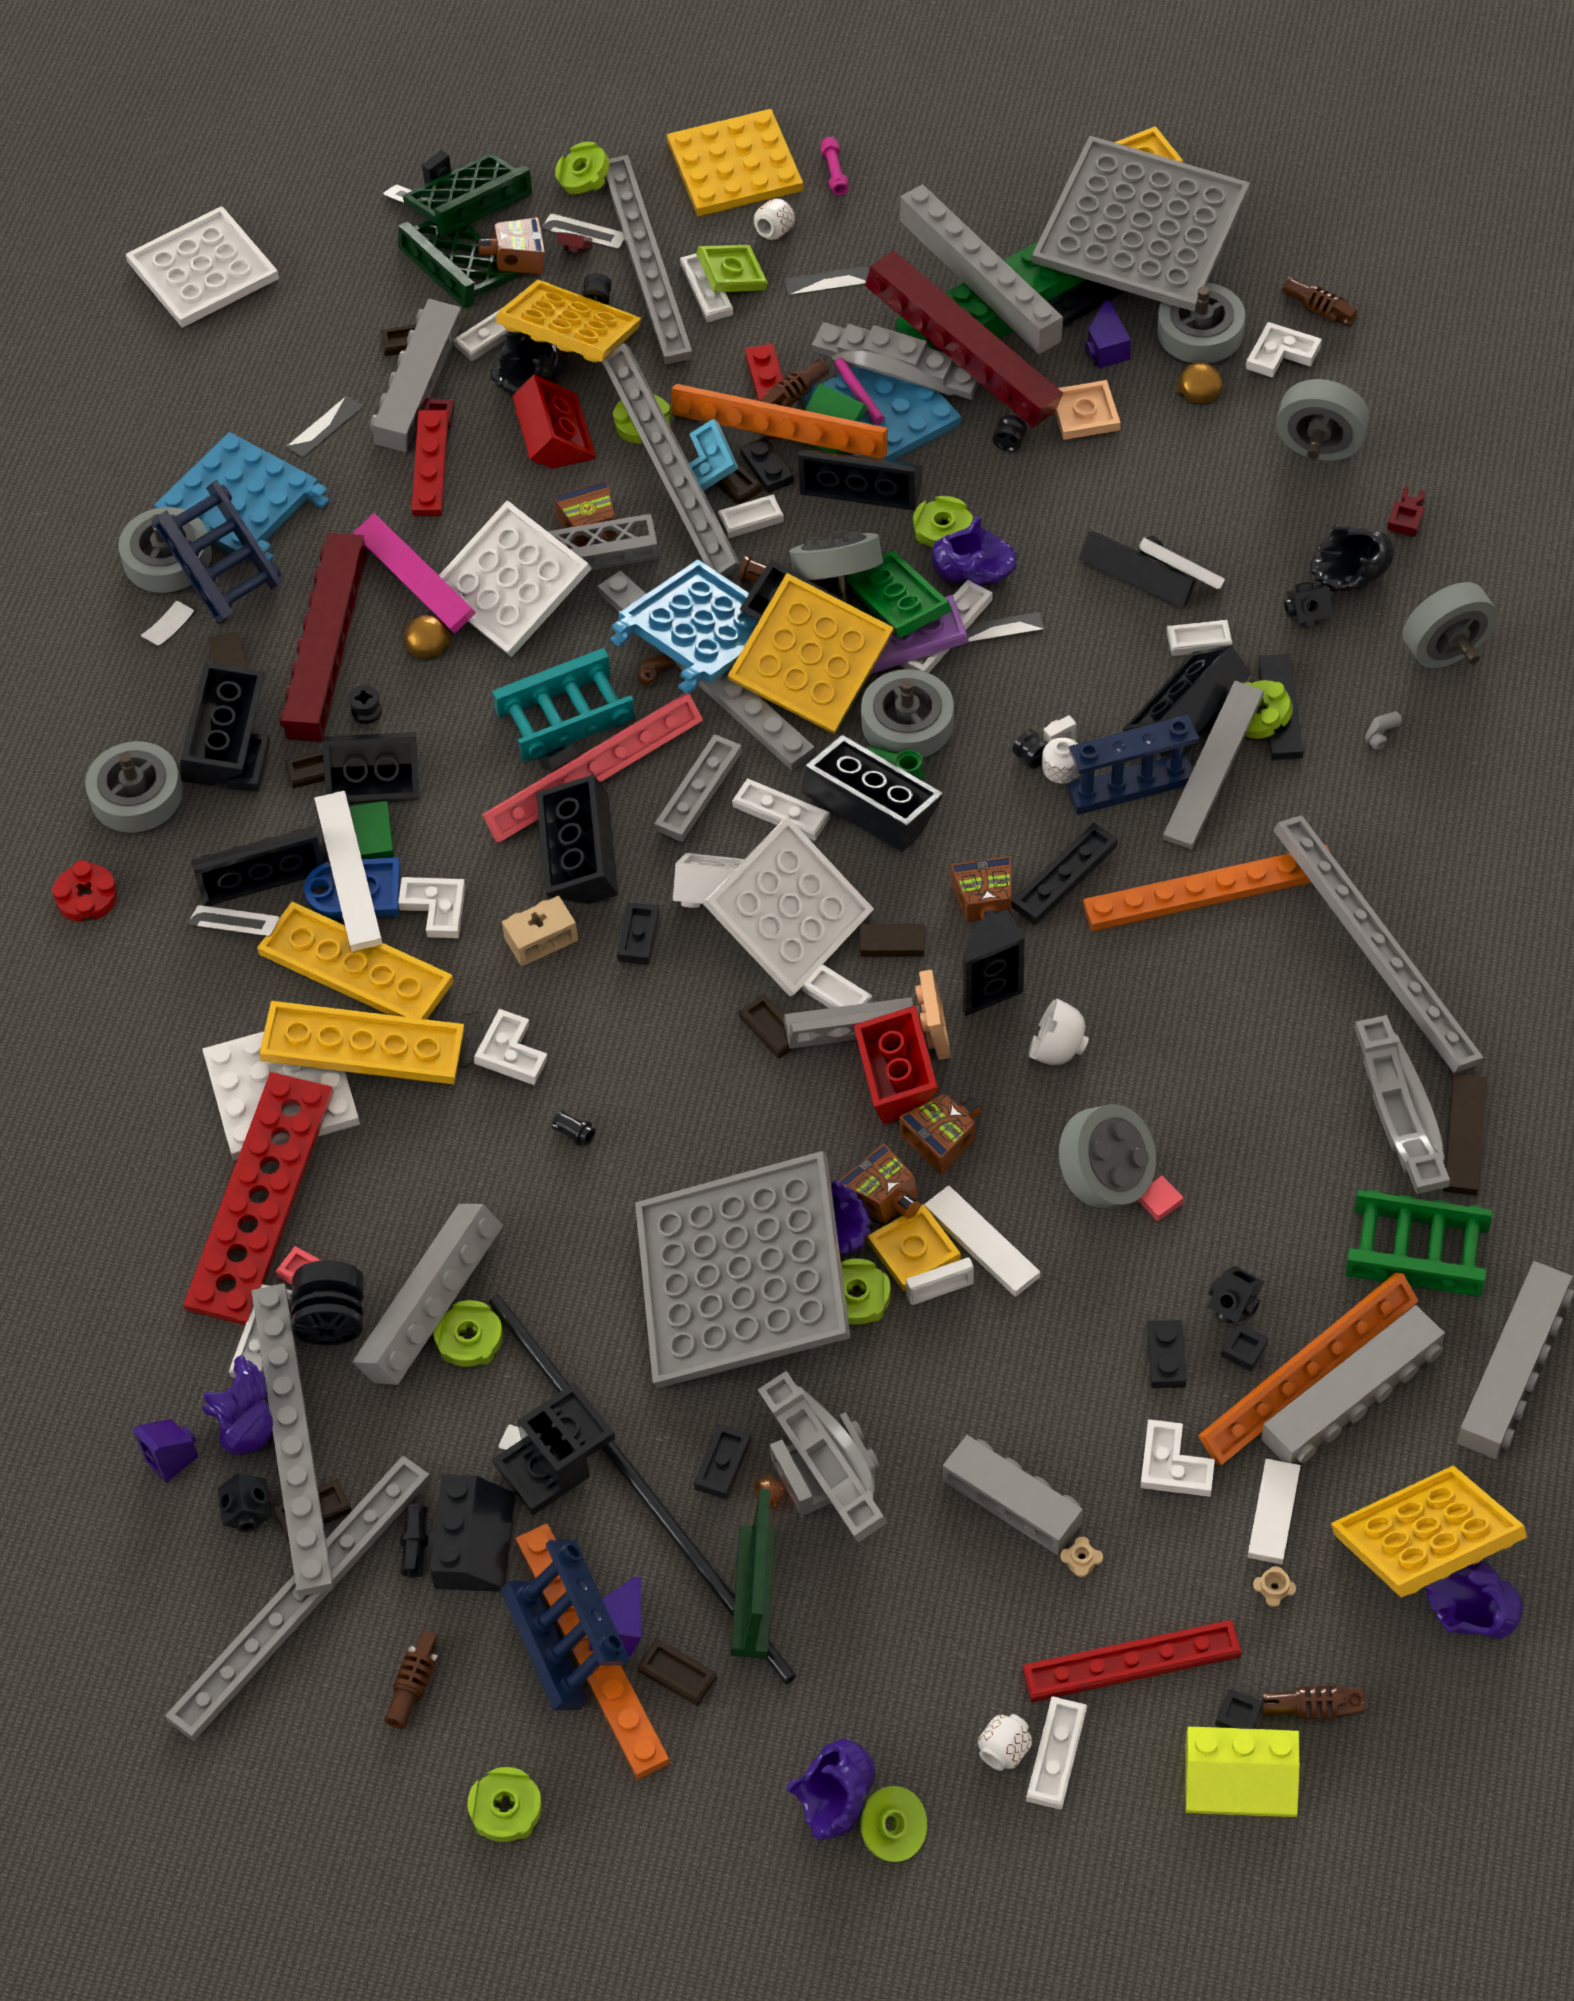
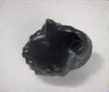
[490,331,568,396]
[1310,525,1394,592]

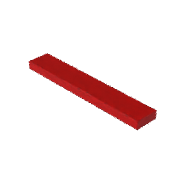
[1022,1620,1242,1703]

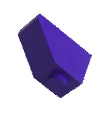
[1085,300,1131,369]
[132,1419,199,1483]
[589,1577,641,1657]

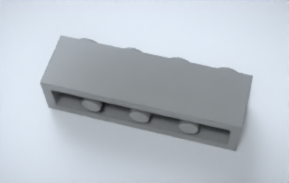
[943,1435,1083,1555]

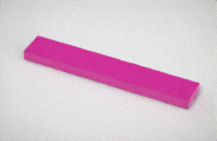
[353,513,476,634]

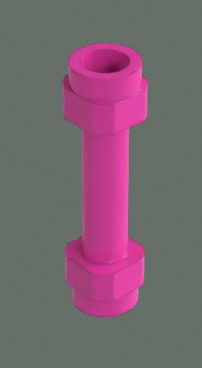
[820,137,849,196]

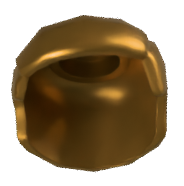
[1177,362,1223,405]
[404,615,452,659]

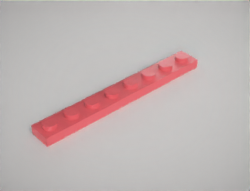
[482,693,703,842]

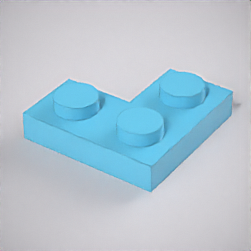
[689,419,739,491]

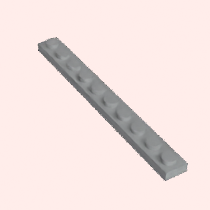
[605,155,693,365]
[602,343,741,578]
[597,570,815,771]
[1273,815,1483,1073]
[251,1283,334,1597]
[165,1456,431,1742]

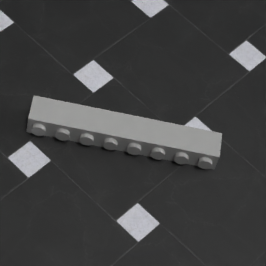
[900,184,1063,354]

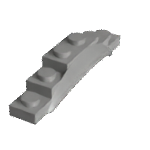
[812,322,979,400]
[1354,1015,1450,1194]
[758,1371,888,1542]

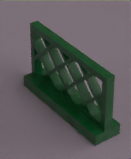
[403,153,532,237]
[398,220,519,308]
[730,1488,775,1659]

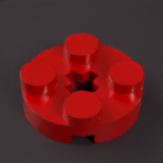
[52,860,117,922]

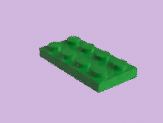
[846,550,952,638]

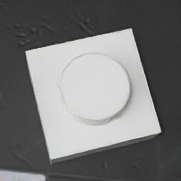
[1043,715,1076,743]

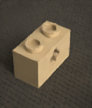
[502,895,578,967]

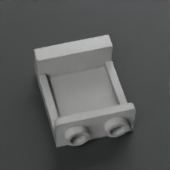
[770,1412,879,1517]

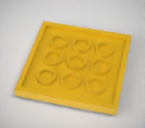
[667,109,804,217]
[495,279,641,362]
[727,573,894,735]
[1331,1465,1527,1598]

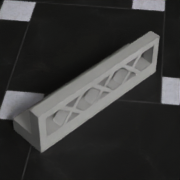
[547,514,658,571]
[783,997,920,1049]

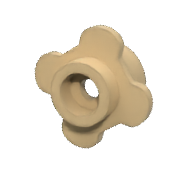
[1060,1537,1103,1577]
[1253,1566,1296,1607]

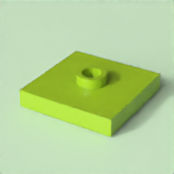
[696,245,768,292]

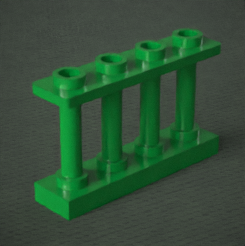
[1345,1190,1493,1297]

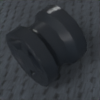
[582,273,612,305]
[993,415,1027,452]
[348,685,382,724]
[1012,729,1048,769]

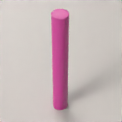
[834,358,884,425]

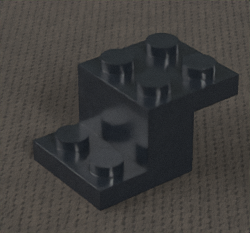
[492,1383,615,1515]

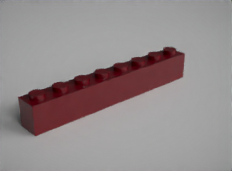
[864,250,1063,428]
[279,533,367,742]

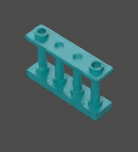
[492,648,635,762]

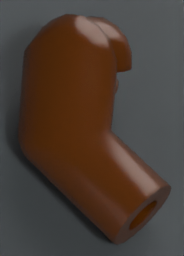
[637,653,673,686]

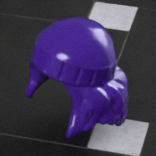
[931,516,1017,585]
[831,1181,871,1255]
[202,1355,273,1456]
[1425,1560,1524,1639]
[786,1739,875,1841]

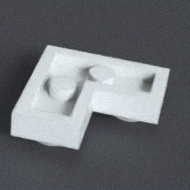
[1246,322,1322,377]
[398,877,466,938]
[474,1009,547,1085]
[1140,1419,1215,1497]

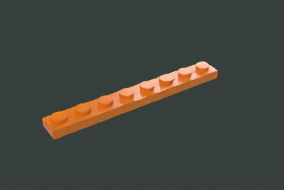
[671,384,888,459]
[1083,845,1330,931]
[1198,1273,1419,1465]
[515,1523,670,1780]

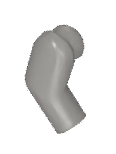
[1365,711,1402,750]

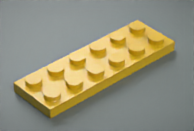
[257,902,454,1020]
[259,1001,464,1085]

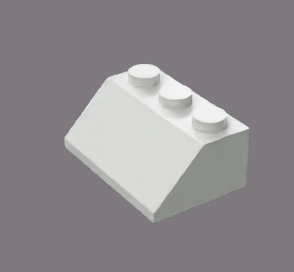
[673,853,744,908]

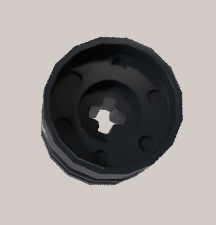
[291,1260,364,1345]

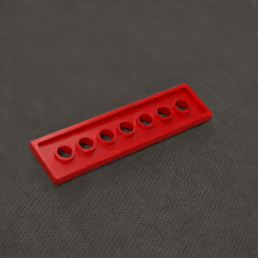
[183,1072,334,1326]

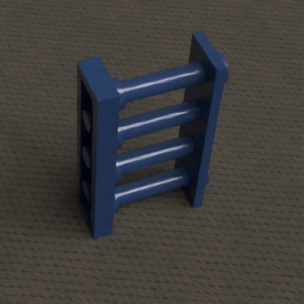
[151,480,282,623]
[1067,715,1199,815]
[500,1540,630,1710]

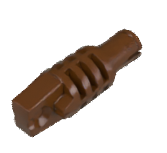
[1282,276,1357,327]
[760,359,829,407]
[384,1630,439,1729]
[1262,1686,1365,1719]

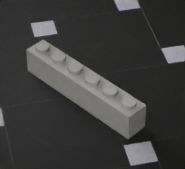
[370,299,461,453]
[352,1204,504,1385]
[1457,1261,1574,1459]
[1261,1305,1445,1464]

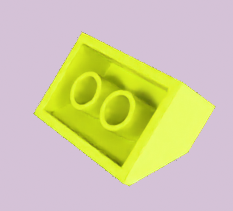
[1185,1727,1300,1817]

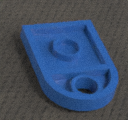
[304,858,401,919]

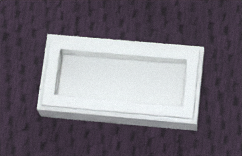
[718,494,784,539]
[1167,620,1232,656]
[802,964,872,1008]
[906,1257,974,1305]

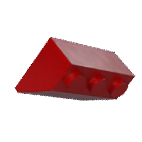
[512,375,596,469]
[853,1005,939,1125]

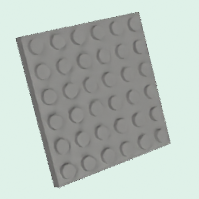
[1032,136,1250,312]
[635,1151,851,1388]

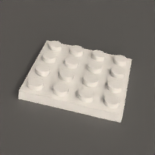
[125,206,279,328]
[439,501,592,657]
[702,817,874,996]
[203,1032,360,1160]

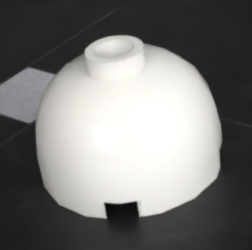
[1029,999,1089,1066]

